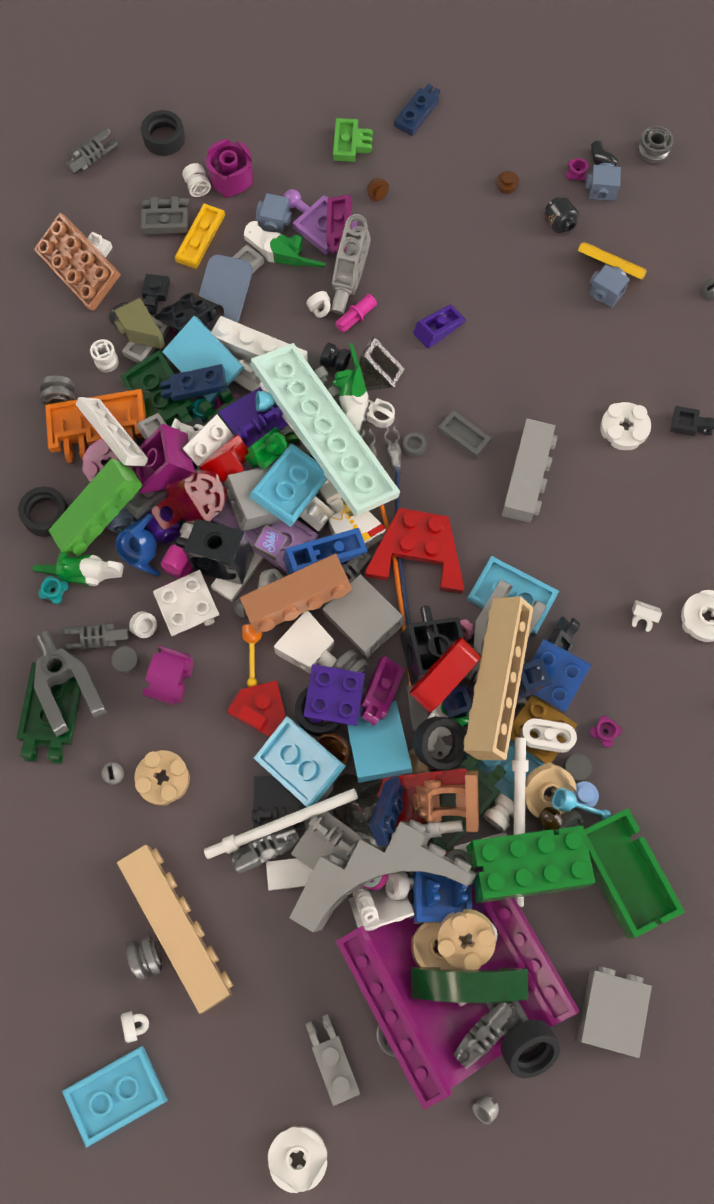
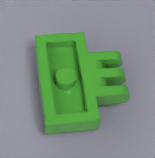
[333,118,373,162]

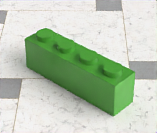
[48,458,143,556]

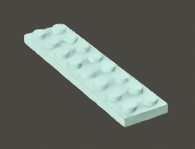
[250,343,400,517]

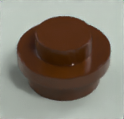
[496,171,519,194]
[367,178,389,201]

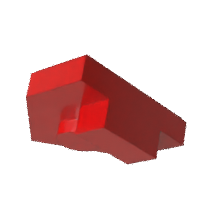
[227,680,286,738]

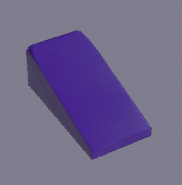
[413,304,466,348]

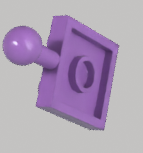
[283,189,357,255]

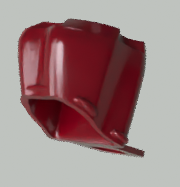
[151,470,227,530]

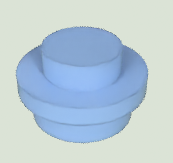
[574,782,599,807]

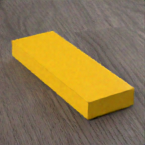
[175,204,225,269]
[578,242,647,279]

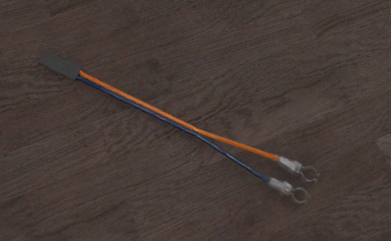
[361,426,428,733]

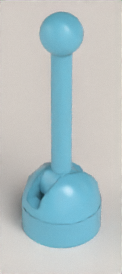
[256,391,277,412]
[552,788,611,820]

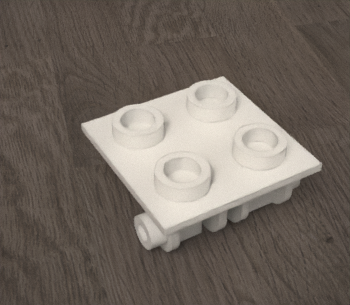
[182,415,234,470]
[153,570,220,637]
[349,886,414,931]

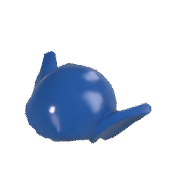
[115,513,160,576]

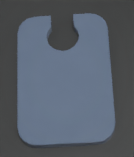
[198,255,253,325]

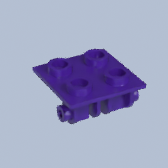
[218,387,288,448]
[303,664,365,726]

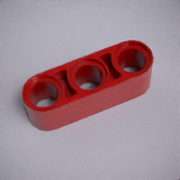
[409,637,481,713]

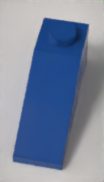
[283,528,368,575]

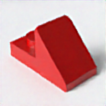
[198,435,249,483]

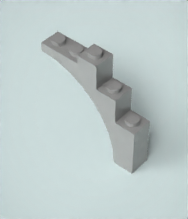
[289,819,477,932]

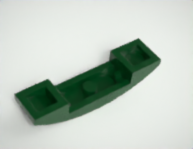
[411,967,528,1003]

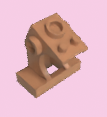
[413,771,479,832]

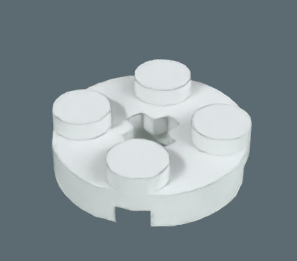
[600,402,651,450]
[681,590,714,642]
[268,1126,327,1193]

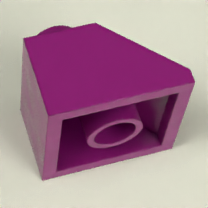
[135,424,194,494]

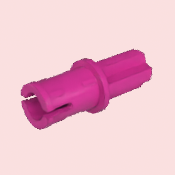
[335,294,377,333]

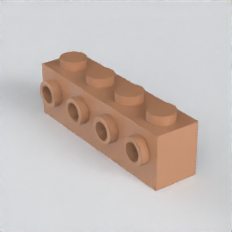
[240,554,352,634]

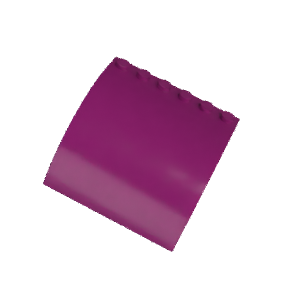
[336,867,579,1110]

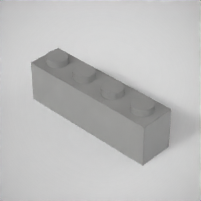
[502,418,558,523]

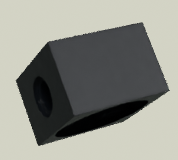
[175,519,254,585]
[400,605,464,685]

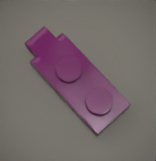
[326,194,352,254]
[360,656,405,726]

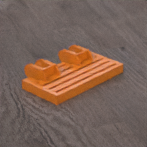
[45,389,146,463]

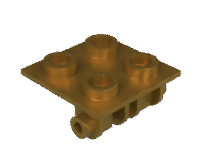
[510,694,578,764]

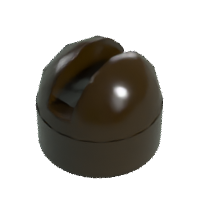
[539,807,564,831]

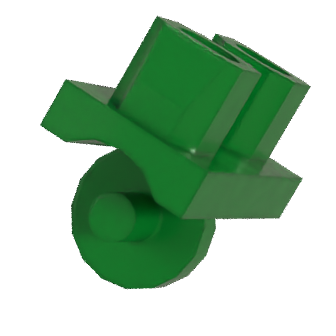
[245,427,289,470]

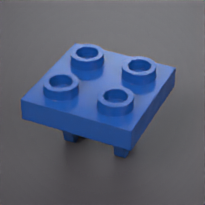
[532,639,592,712]
[413,871,472,922]

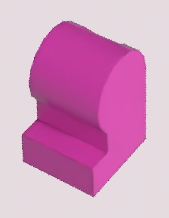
[161,545,194,579]

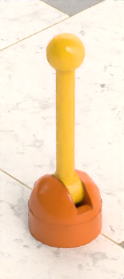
[242,624,262,687]

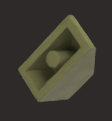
[114,298,166,349]

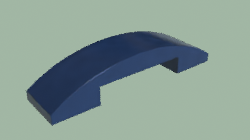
[442,658,552,719]

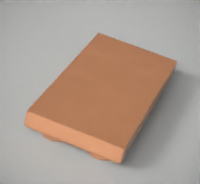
[34,213,121,311]

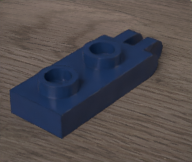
[394,84,440,136]
[160,364,227,401]
[368,776,404,846]

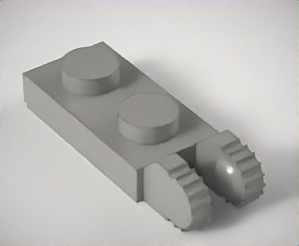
[305,1014,360,1106]

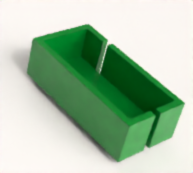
[584,808,685,939]
[466,825,596,903]

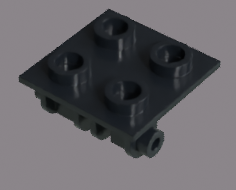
[154,292,217,337]
[252,776,306,830]

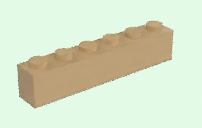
[463,596,533,761]
[117,845,233,1014]

